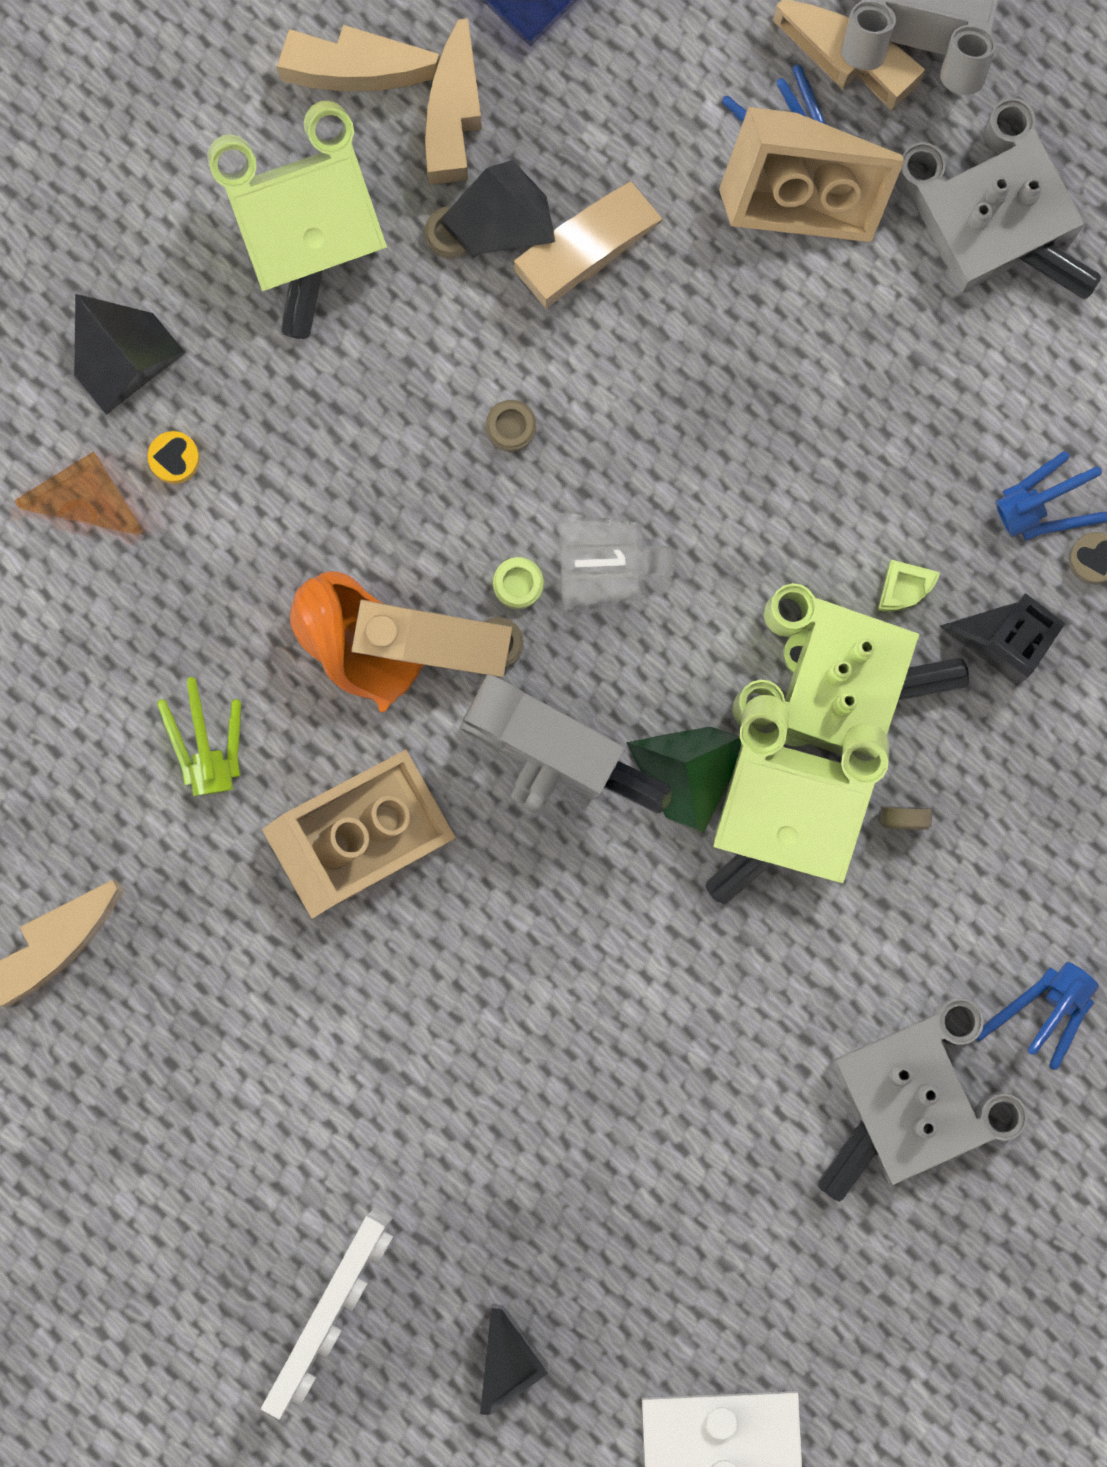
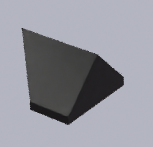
[440,160,555,259]
[74,294,185,415]
[940,593,1066,686]
[480,1304,548,1415]

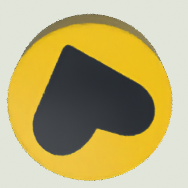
[148,431,200,484]

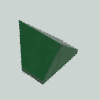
[626,727,742,833]

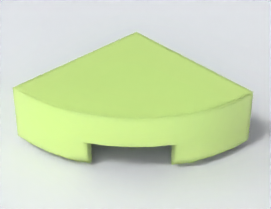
[877,560,940,612]

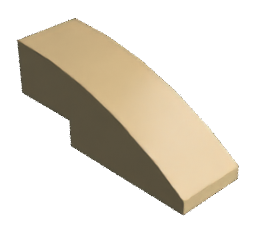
[773,0,925,111]
[425,18,482,185]
[277,25,440,92]
[514,181,663,309]
[0,880,123,1007]

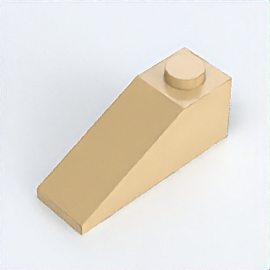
[351,599,512,677]

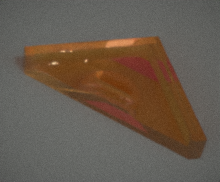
[14,451,145,535]

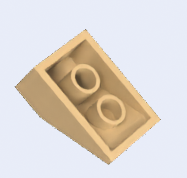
[719,107,904,242]
[262,750,456,919]

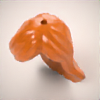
[290,571,424,712]

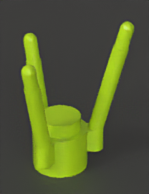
[157,677,241,796]

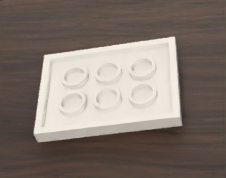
[261,1208,393,1420]
[642,1391,802,1467]

